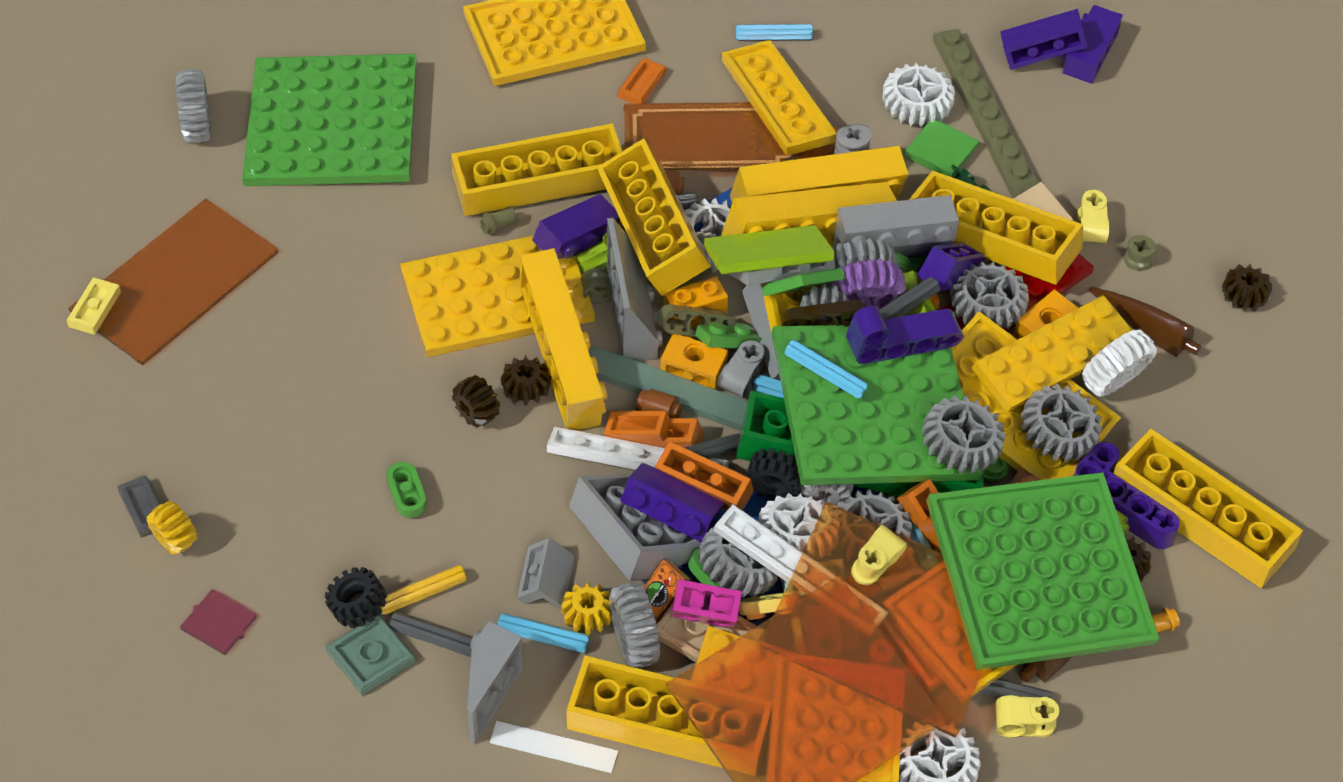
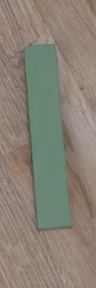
[589,345,748,431]

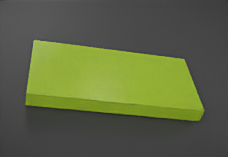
[704,225,834,274]

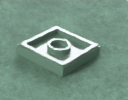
[326,614,415,696]

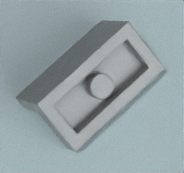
[516,538,575,608]

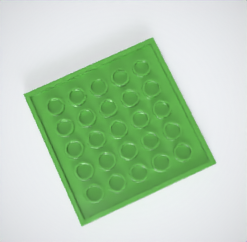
[242,54,417,186]
[771,325,982,485]
[926,472,1159,670]

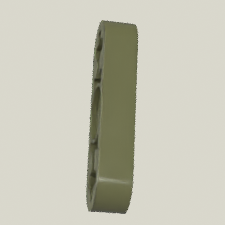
[656,304,735,337]

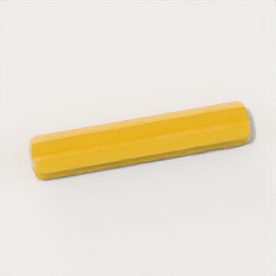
[380,565,466,615]

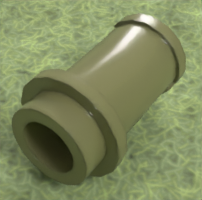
[479,207,517,234]

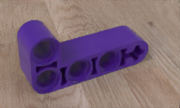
[846,306,964,364]
[1074,442,1180,549]

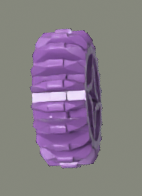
[827,259,906,310]

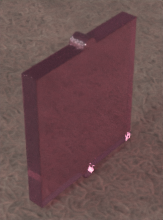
[180,589,257,655]

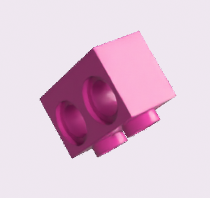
[671,579,742,629]

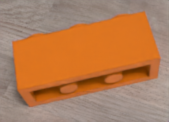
[655,441,753,511]

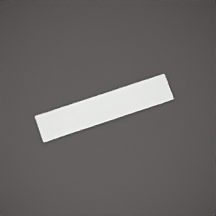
[489,721,618,773]

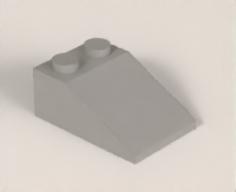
[467,621,524,744]

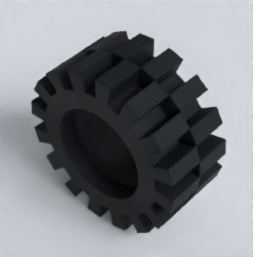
[746,448,801,501]
[325,567,387,628]

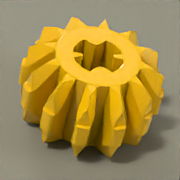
[147,500,198,555]
[561,581,612,636]

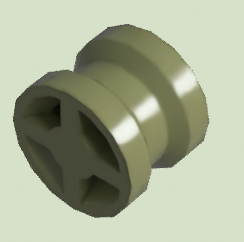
[1124,235,1156,271]
[581,268,612,304]

